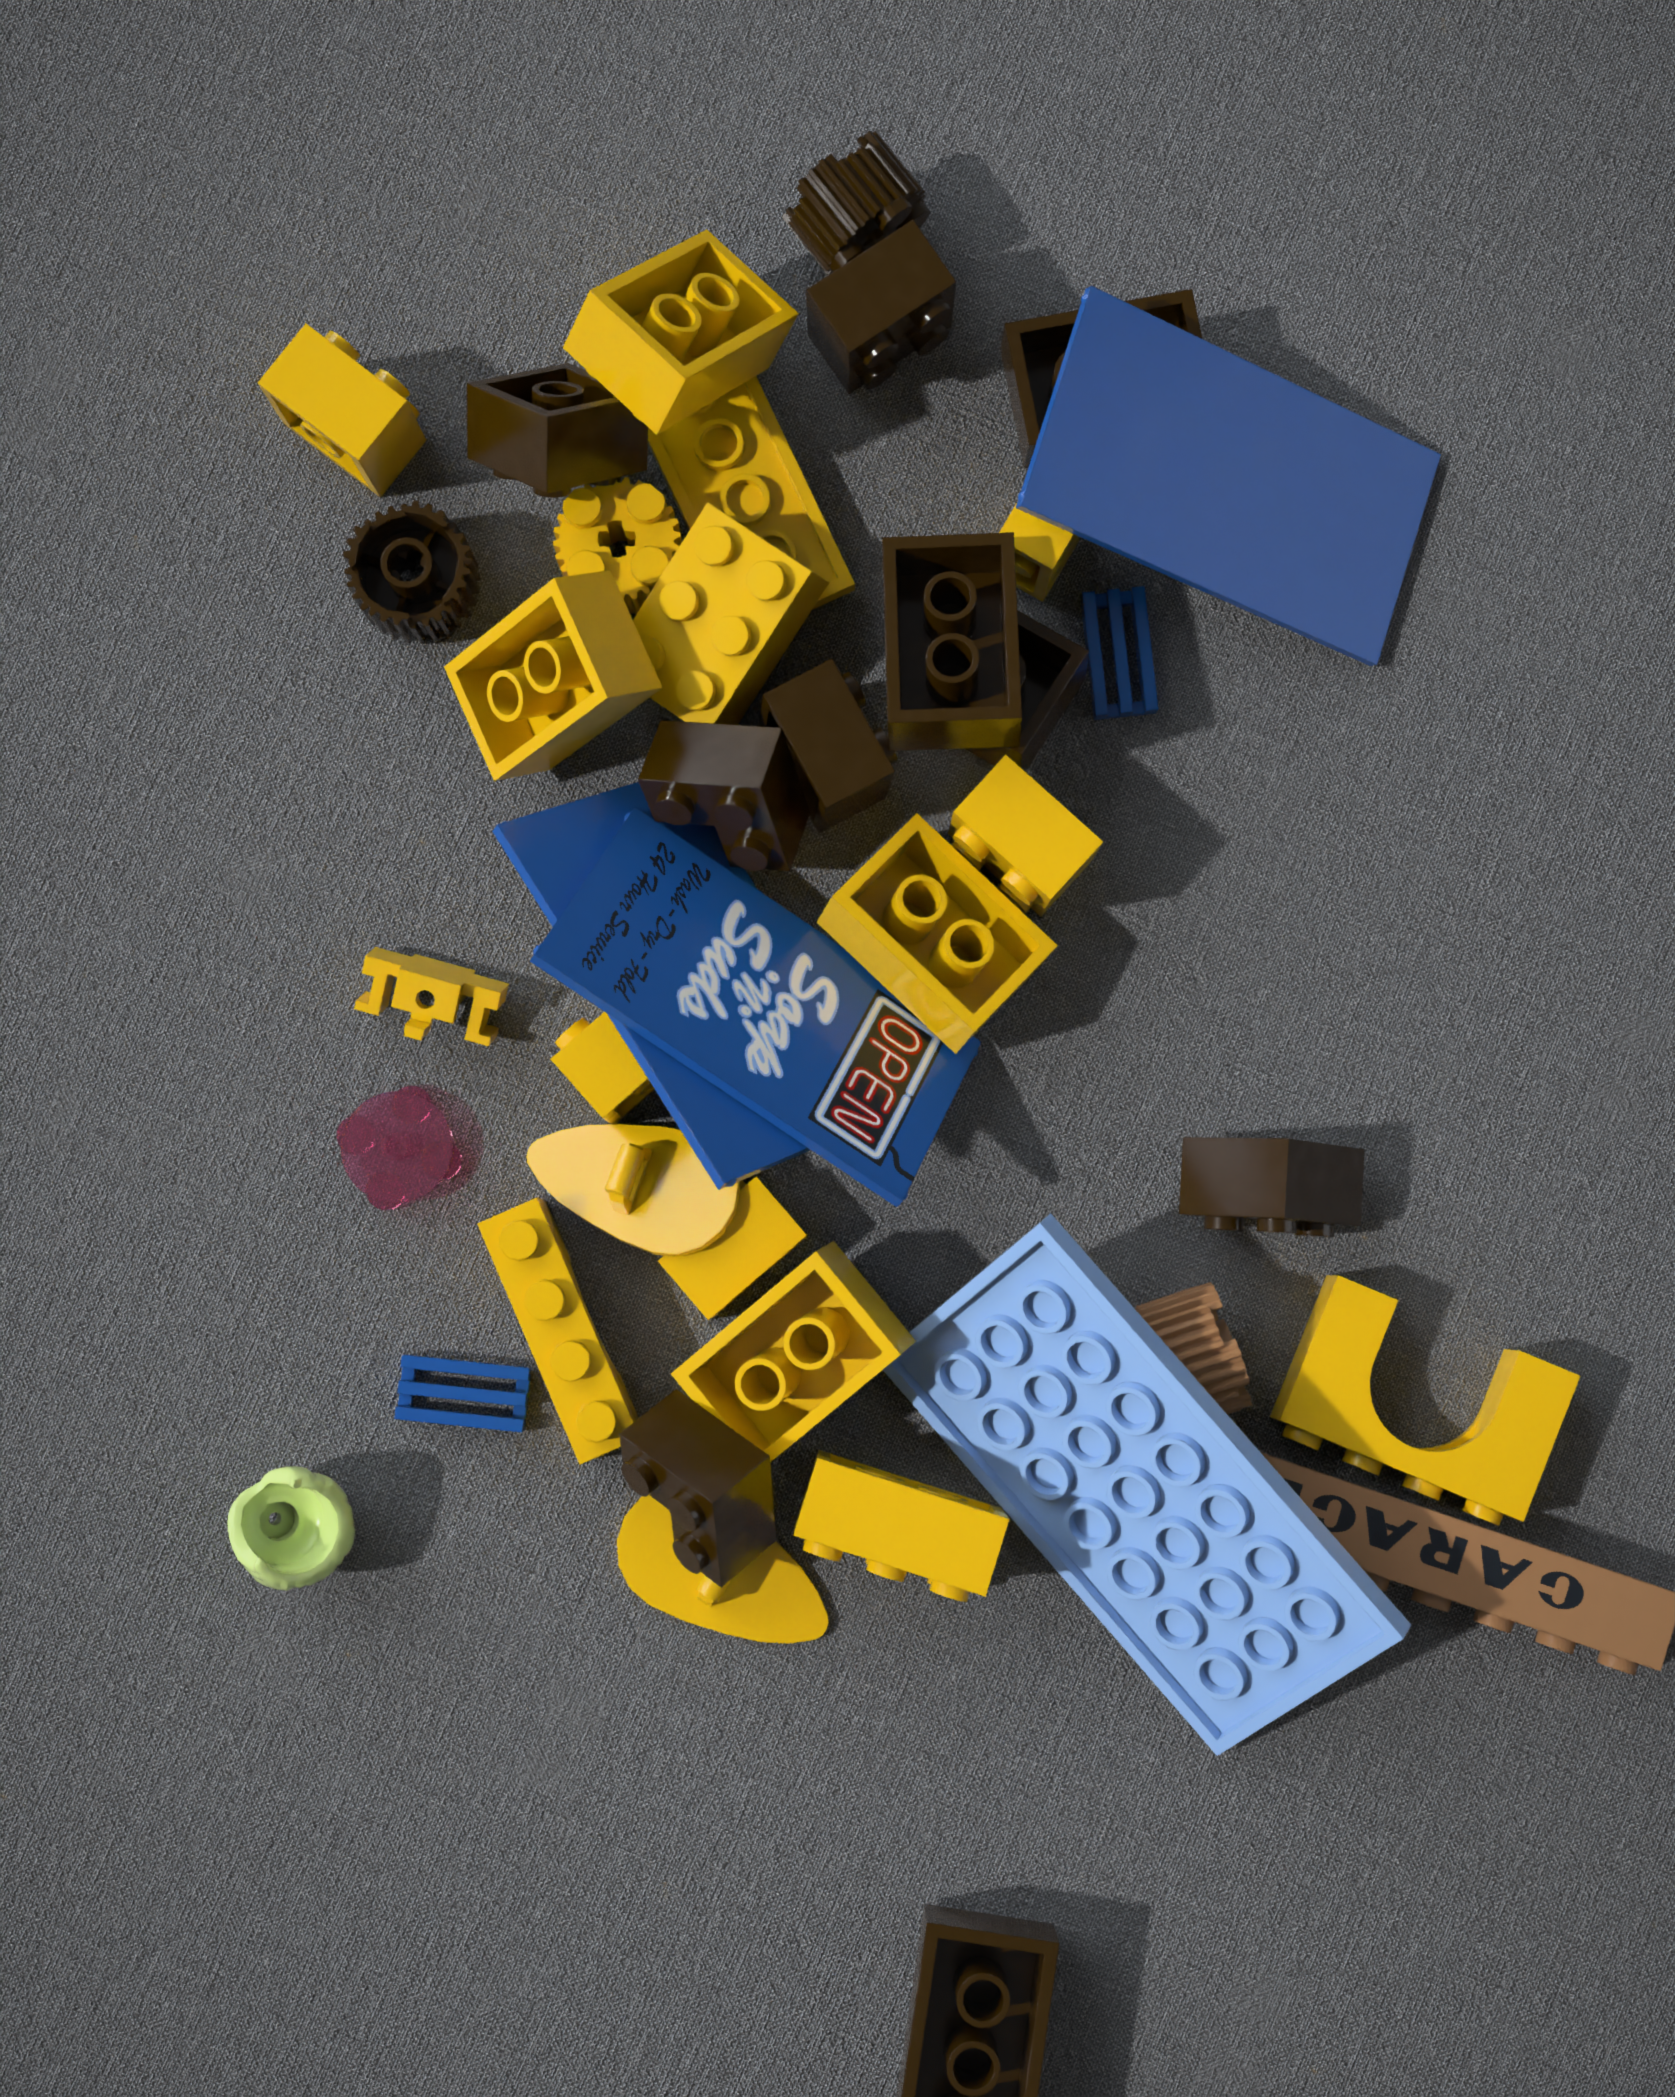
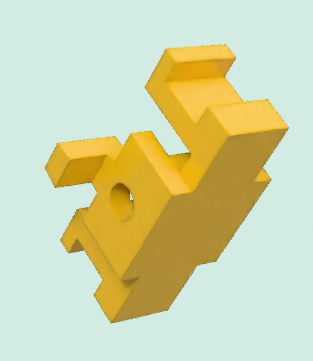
[354,947,509,1046]

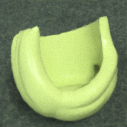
[227,1466,355,1591]

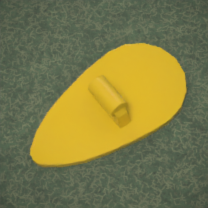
[526,1124,741,1257]
[617,1495,829,1644]

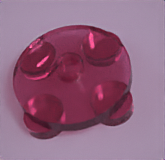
[336,1086,462,1210]

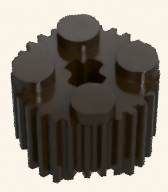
[782,131,931,275]
[343,500,481,644]

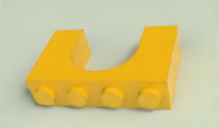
[1270,1275,1580,1526]

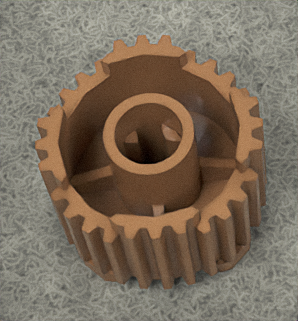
[1135,1282,1252,1414]

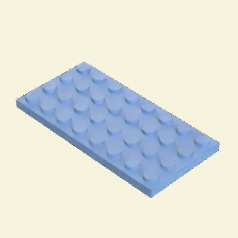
[883,1213,1411,1756]

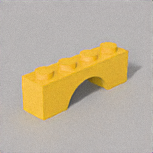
[477,1198,639,1465]

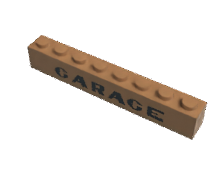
[1261,1452,1675,1675]

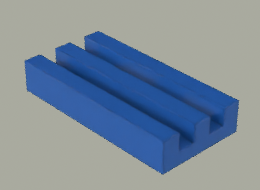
[1080,586,1158,720]
[394,1354,532,1433]

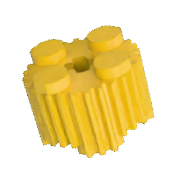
[553,477,682,614]

